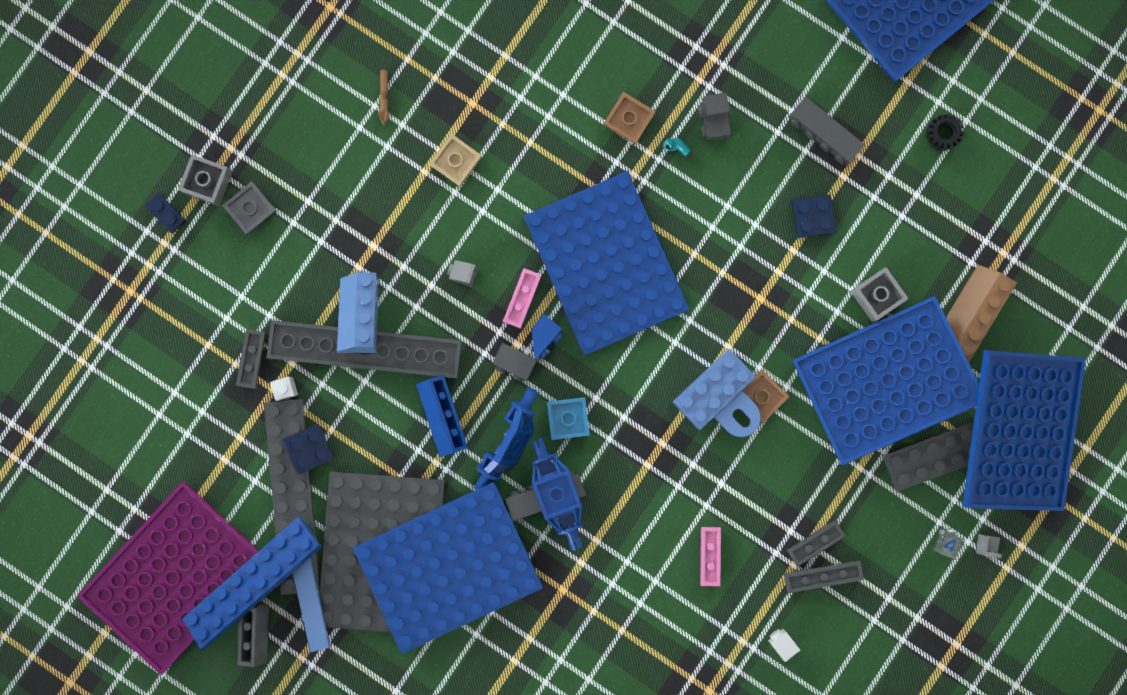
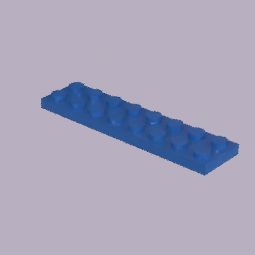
[182,517,322,650]

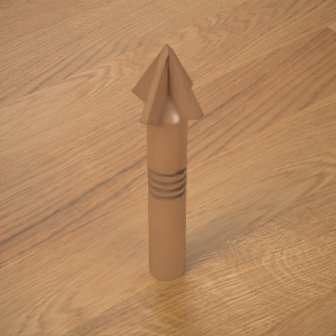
[378,70,390,126]

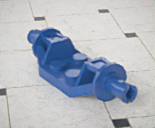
[474,387,539,490]
[531,437,583,551]

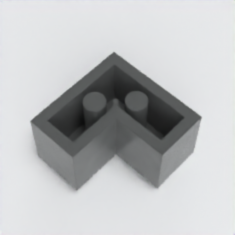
[698,92,731,142]

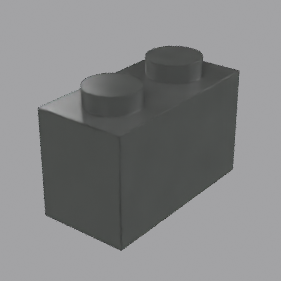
[492,343,537,382]

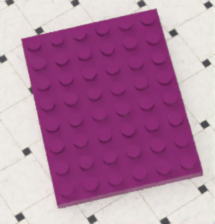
[77,481,259,675]

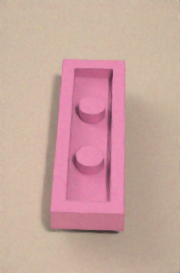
[503,268,541,329]
[700,527,721,586]

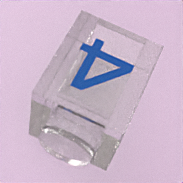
[933,528,964,560]

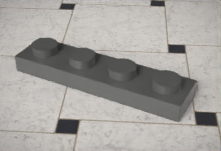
[783,560,864,593]

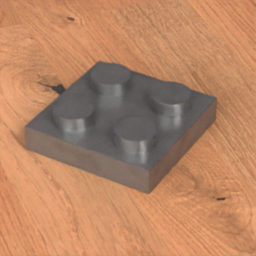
[222,181,277,235]

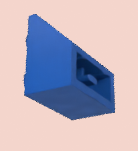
[532,314,562,360]

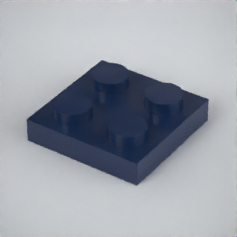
[792,195,836,239]
[282,424,333,475]

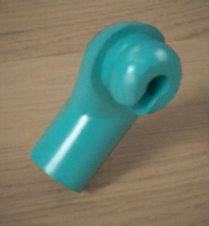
[663,138,691,157]

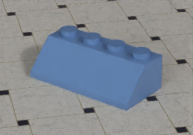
[337,272,379,353]

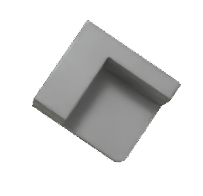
[976,534,1002,558]

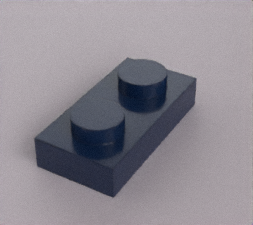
[145,193,186,234]

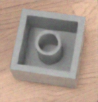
[178,154,233,206]
[850,267,909,322]

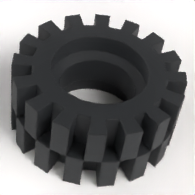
[926,114,964,151]

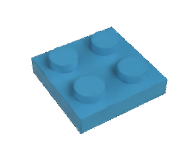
[547,397,590,440]

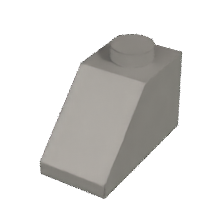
[447,260,478,287]

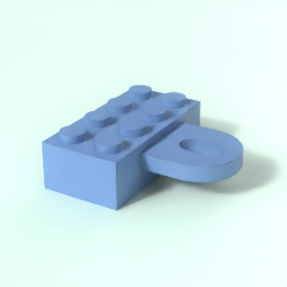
[672,349,760,437]

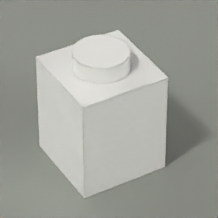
[270,377,298,401]
[768,629,800,662]

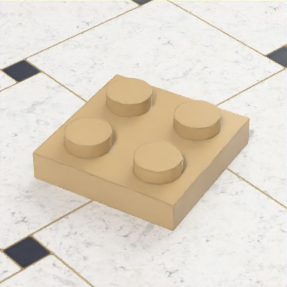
[429,134,482,187]

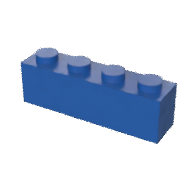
[416,375,468,457]

